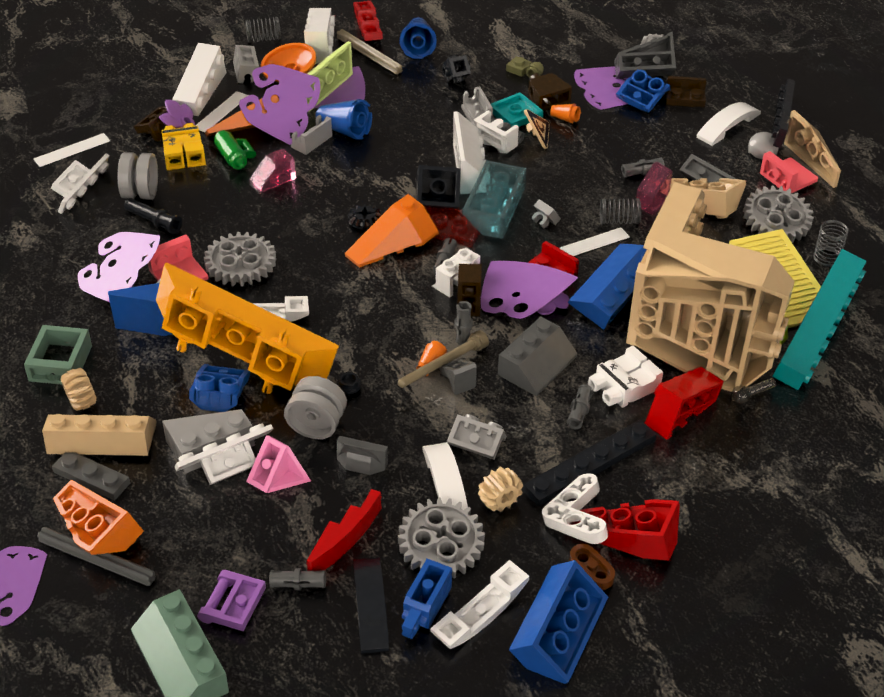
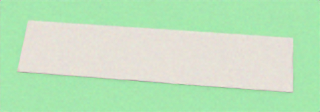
[195,91,249,132]
[34,133,110,167]
[560,227,630,256]

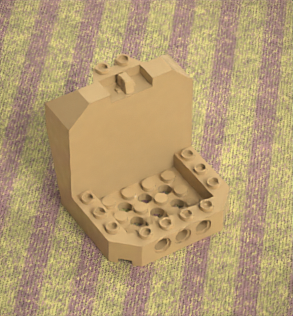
[626,182,795,394]

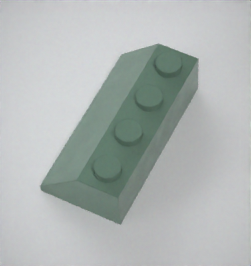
[131,589,229,697]

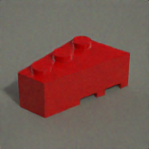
[645,366,724,440]

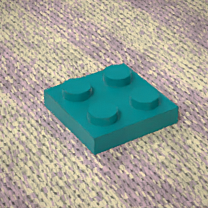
[491,92,543,127]

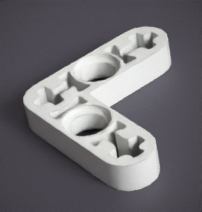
[542,474,608,544]

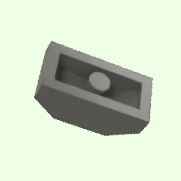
[337,436,388,475]

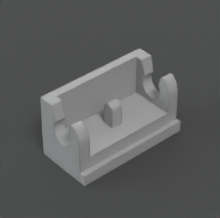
[233,45,259,83]
[461,87,493,127]
[291,115,332,155]

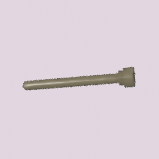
[398,330,489,388]

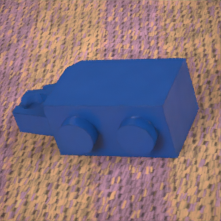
[402,559,452,639]

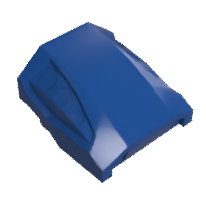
[616,69,670,112]
[189,364,250,412]

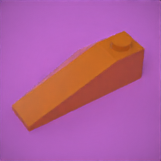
[53,480,144,555]

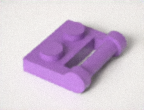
[197,570,266,631]

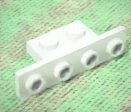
[51,153,110,214]
[174,423,273,485]

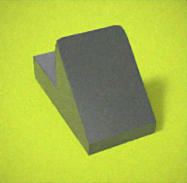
[439,359,477,395]

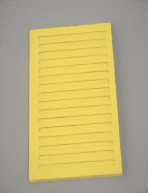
[729,229,821,328]

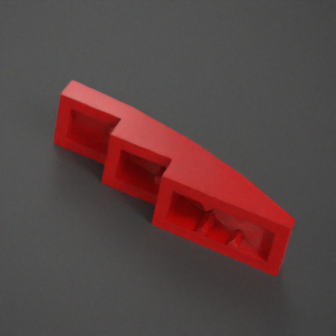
[353,1,383,41]
[307,489,381,571]

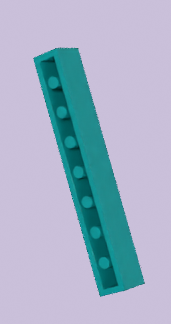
[772,249,866,390]

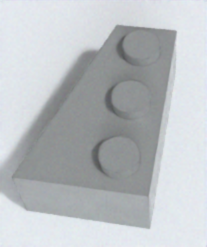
[162,409,255,474]

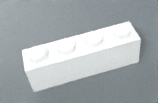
[453,112,489,194]

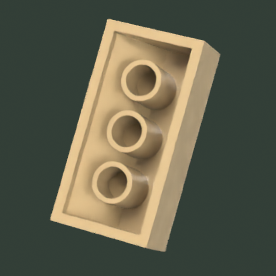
[42,414,156,456]

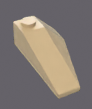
[651,178,746,218]

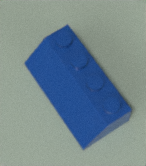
[568,243,647,330]
[509,560,608,684]

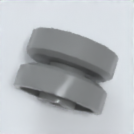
[118,152,158,200]
[284,376,347,439]

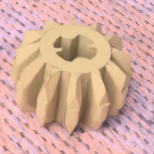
[61,368,96,411]
[478,466,523,512]

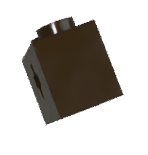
[457,264,482,317]

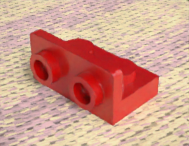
[528,241,579,277]

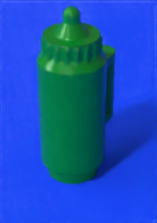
[214,130,256,170]

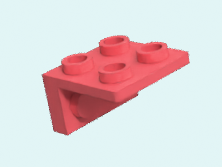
[760,151,818,193]
[146,235,208,281]

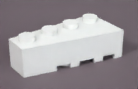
[304,8,335,64]
[172,43,227,116]

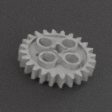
[743,185,814,243]
[204,232,276,286]
[398,498,485,578]

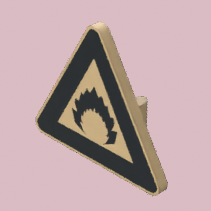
[524,109,549,149]

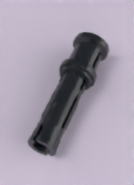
[124,198,182,234]

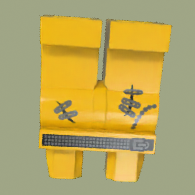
[162,123,206,170]

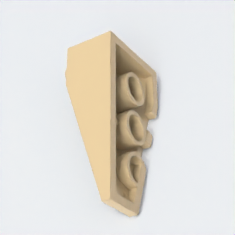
[784,110,841,188]

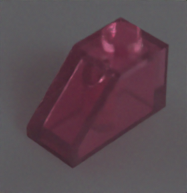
[250,149,296,193]
[636,162,672,215]

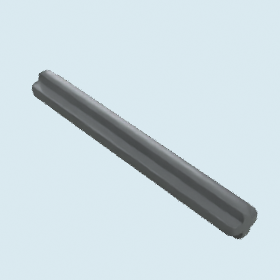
[37,527,156,586]

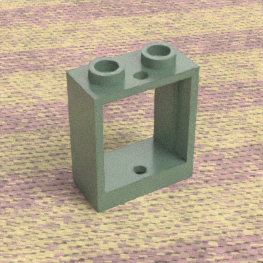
[24,325,92,385]

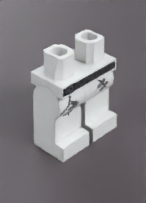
[588,346,663,408]

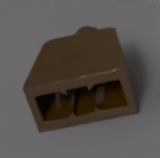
[528,73,572,111]

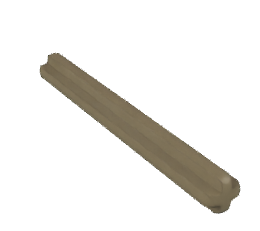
[337,29,403,75]

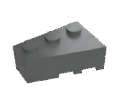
[614,32,676,78]

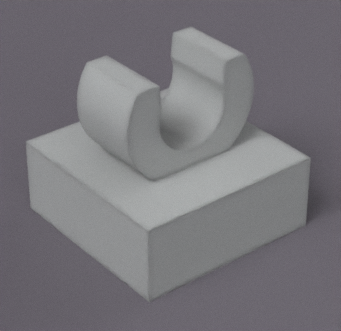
[532,199,561,228]

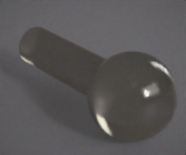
[731,378,776,403]

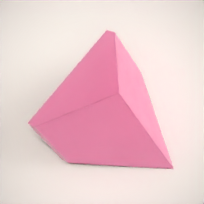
[246,435,311,493]

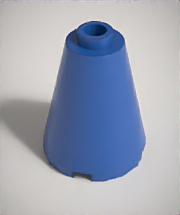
[400,17,437,59]
[316,99,372,139]

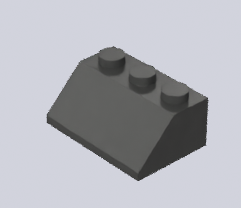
[498,316,577,396]

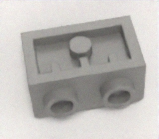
[447,414,507,460]

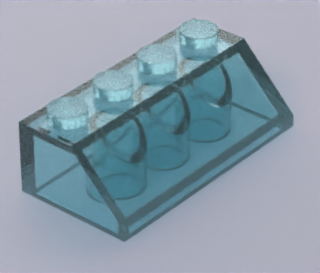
[462,160,527,239]

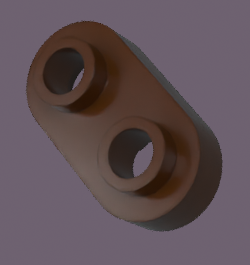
[569,544,615,590]

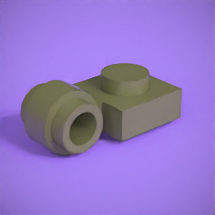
[506,56,544,78]

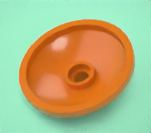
[261,43,317,82]

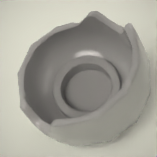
[748,132,779,160]

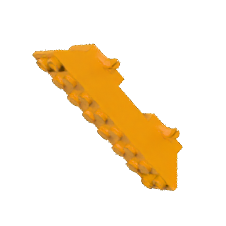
[156,262,339,394]

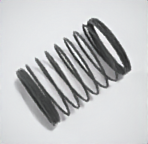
[245,17,281,43]
[600,198,641,224]
[814,220,848,267]

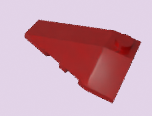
[569,499,680,561]

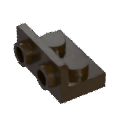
[666,76,706,107]
[134,106,168,141]

